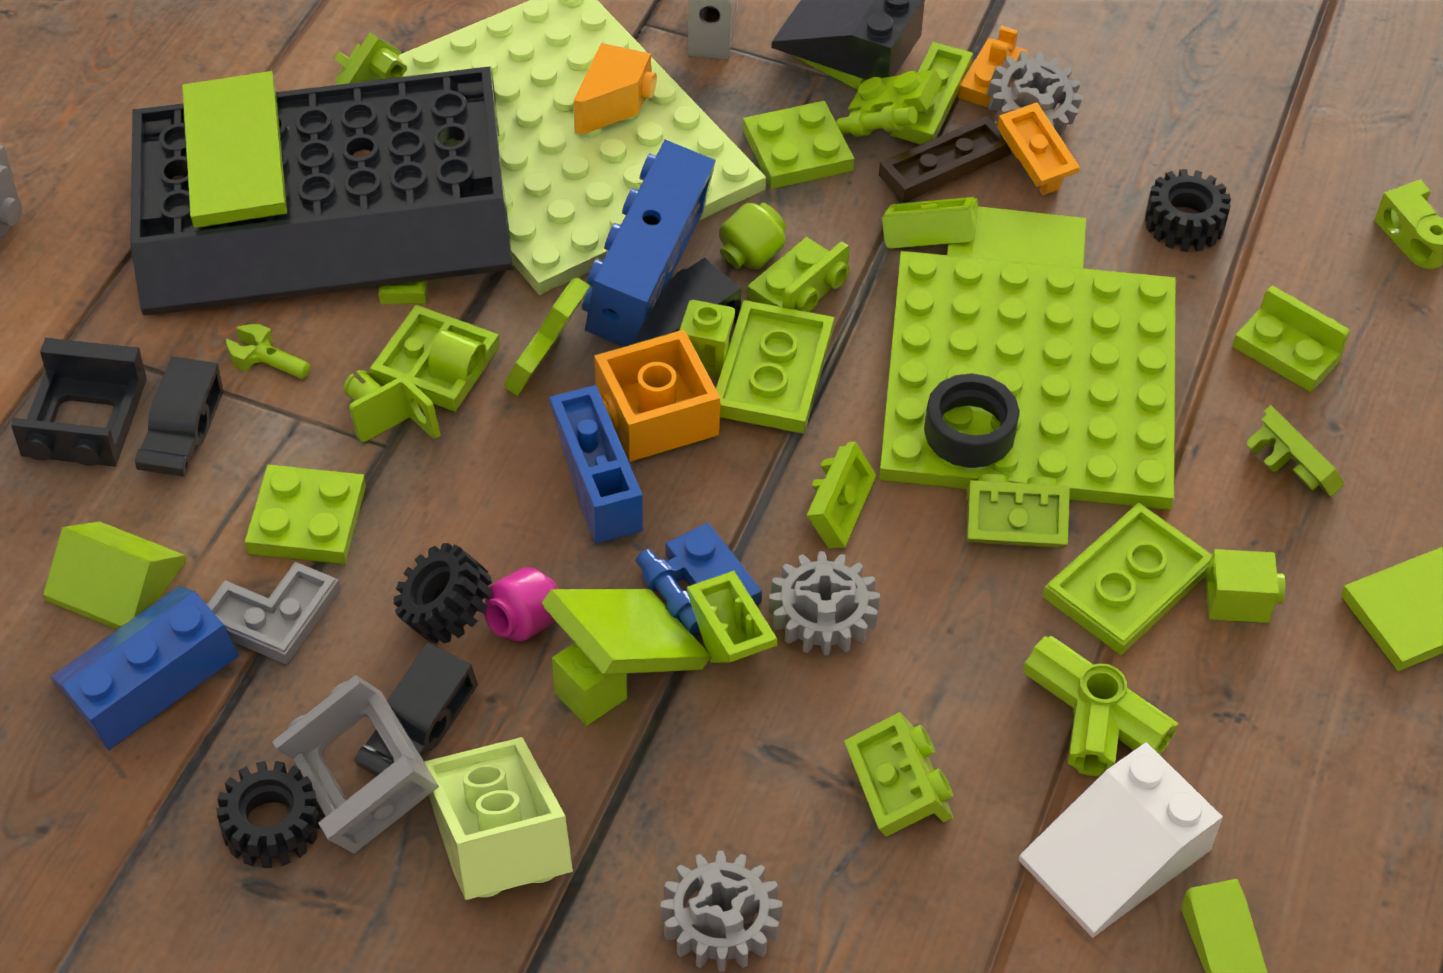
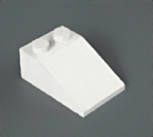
[1018,742,1223,938]

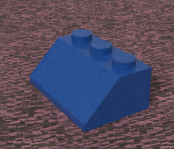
[50,586,239,750]

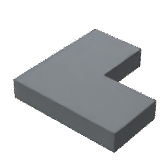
[206,562,341,665]

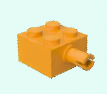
[594,330,720,462]

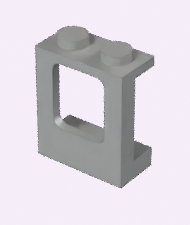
[272,675,439,854]

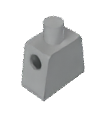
[687,0,738,60]

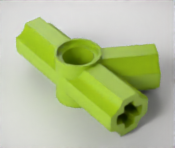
[1023,636,1179,777]

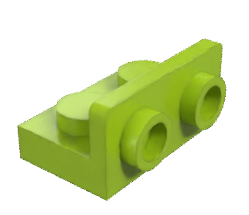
[747,237,850,312]
[1232,286,1350,393]
[966,474,1070,548]
[844,712,954,837]

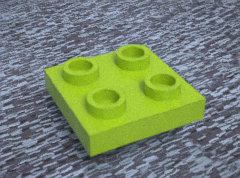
[370,305,500,412]

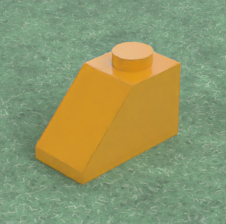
[574,43,657,135]

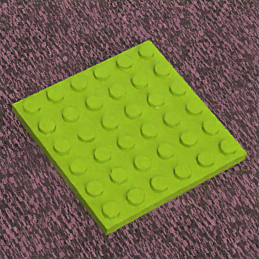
[879,251,1176,510]

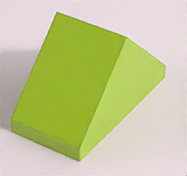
[687,571,778,663]

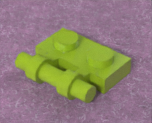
[837,69,942,137]

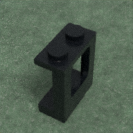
[11,338,147,467]

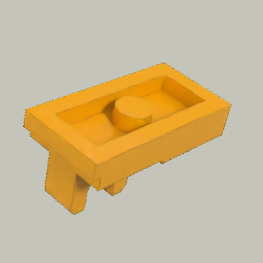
[958,26,1029,111]
[996,102,1080,196]

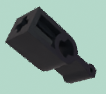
[135,356,224,477]
[354,642,478,776]

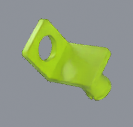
[344,370,441,442]

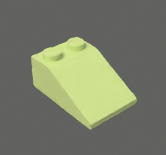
[424,737,573,900]

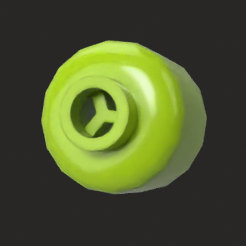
[719,203,786,270]

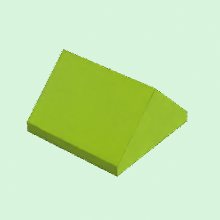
[43,521,187,630]

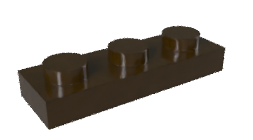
[879,116,1012,202]

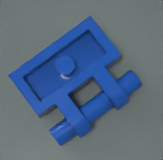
[636,522,762,634]

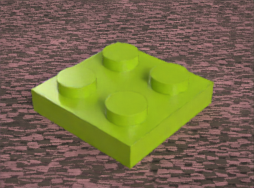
[743,100,854,189]
[245,464,366,565]

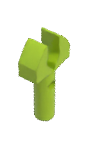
[226,324,310,379]

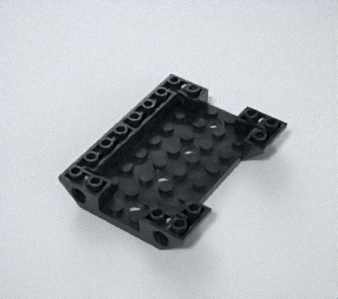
[130,66,513,315]

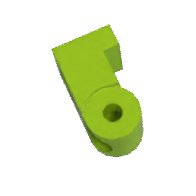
[1374,179,1443,269]

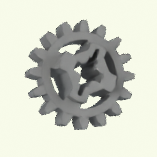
[986,51,1083,135]
[768,551,880,656]
[661,851,782,972]

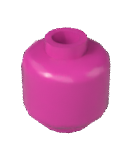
[484,567,558,642]

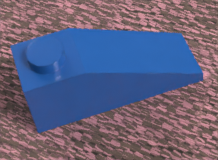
[549,385,643,544]

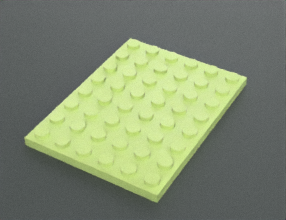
[399,0,766,295]

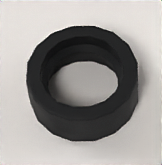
[924,373,1020,468]

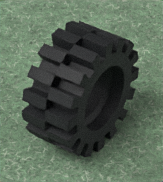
[1145,169,1231,252]
[394,543,492,644]
[216,761,320,868]

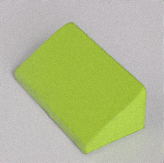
[882,197,978,249]

